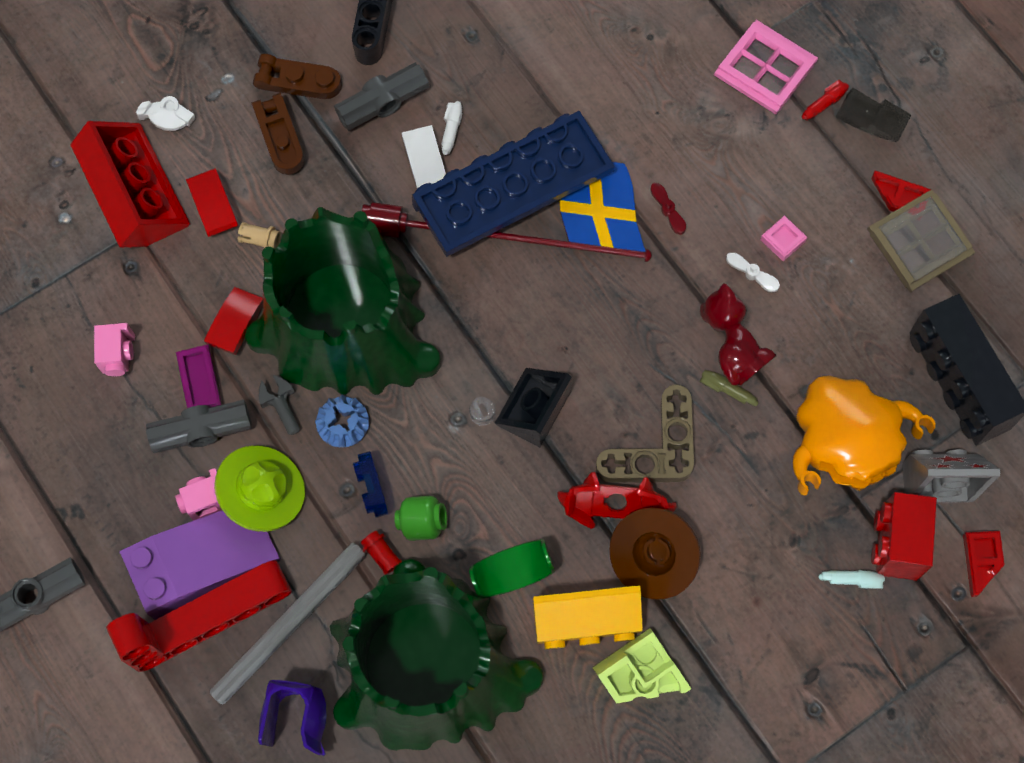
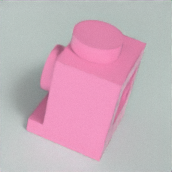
[94,323,135,376]
[175,468,222,521]

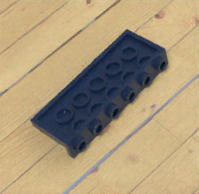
[412,111,615,257]

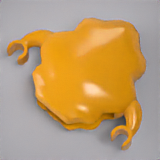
[793,376,936,495]

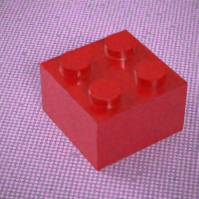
[871,492,937,581]

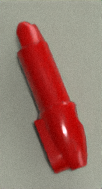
[801,80,849,120]

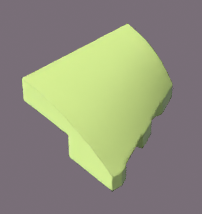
[592,628,691,703]

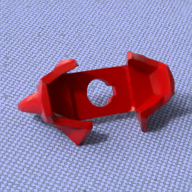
[557,472,677,529]

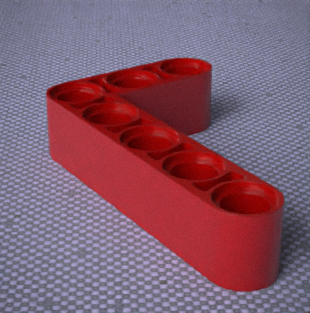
[106,560,292,672]

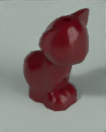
[700,283,776,386]

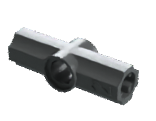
[334,62,429,131]
[146,400,252,453]
[0,557,86,632]

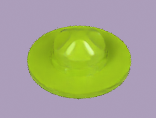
[214,445,305,532]

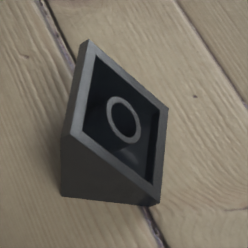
[495,368,572,448]

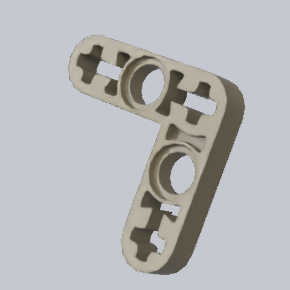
[596,385,694,483]

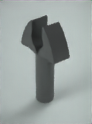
[259,375,300,435]

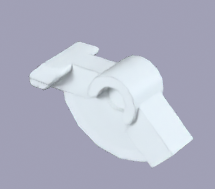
[136,96,195,131]

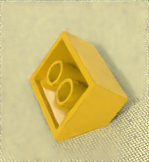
[532,585,643,649]

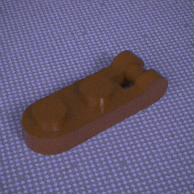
[253,54,342,99]
[251,93,304,175]

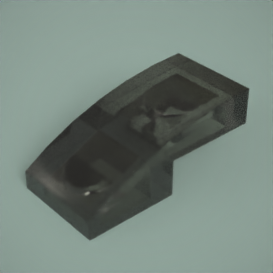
[836,88,911,142]

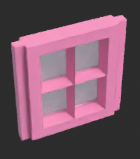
[714,20,818,114]

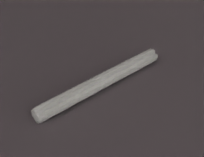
[210,543,366,705]

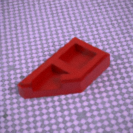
[871,170,931,221]
[963,531,1005,597]

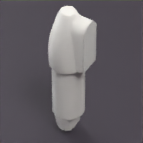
[441,101,462,155]

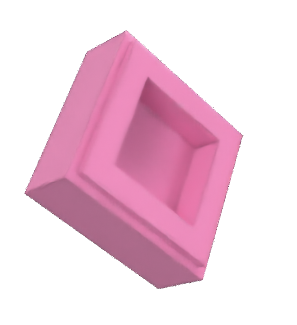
[760,215,807,261]

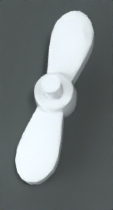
[726,253,780,292]

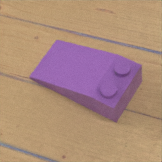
[120,510,281,620]

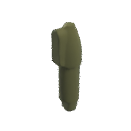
[699,370,758,406]

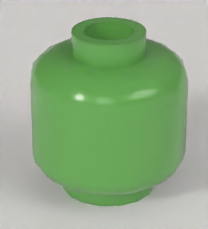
[394,496,447,541]

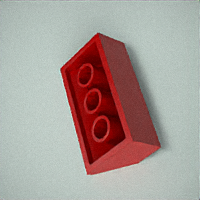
[70,121,190,248]

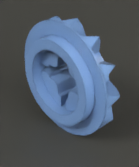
[315,395,369,448]

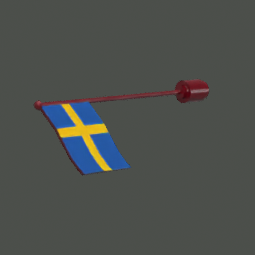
[362,162,652,262]

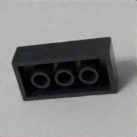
[910,294,1024,446]

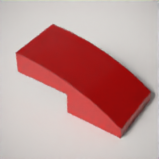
[186,168,238,237]
[204,287,263,355]

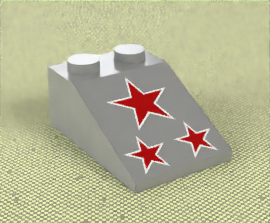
[902,449,1000,502]

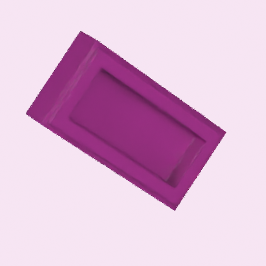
[176,344,222,408]

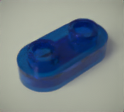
[353,451,389,518]

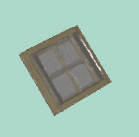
[867,189,975,292]

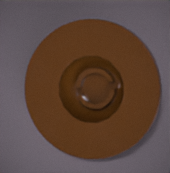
[609,507,701,599]

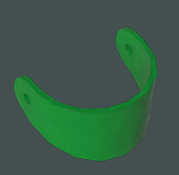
[469,539,555,597]

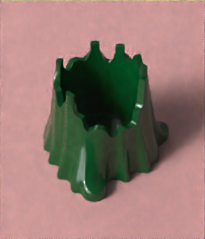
[245,207,441,395]
[330,558,544,751]

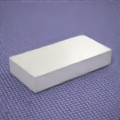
[402,125,446,188]

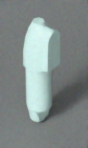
[818,570,885,589]

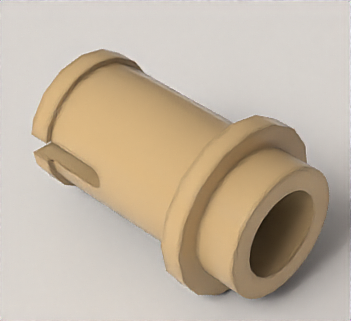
[238,222,281,249]

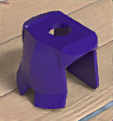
[258,680,327,756]

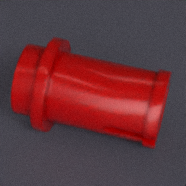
[361,530,402,575]

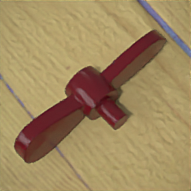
[651,183,686,235]

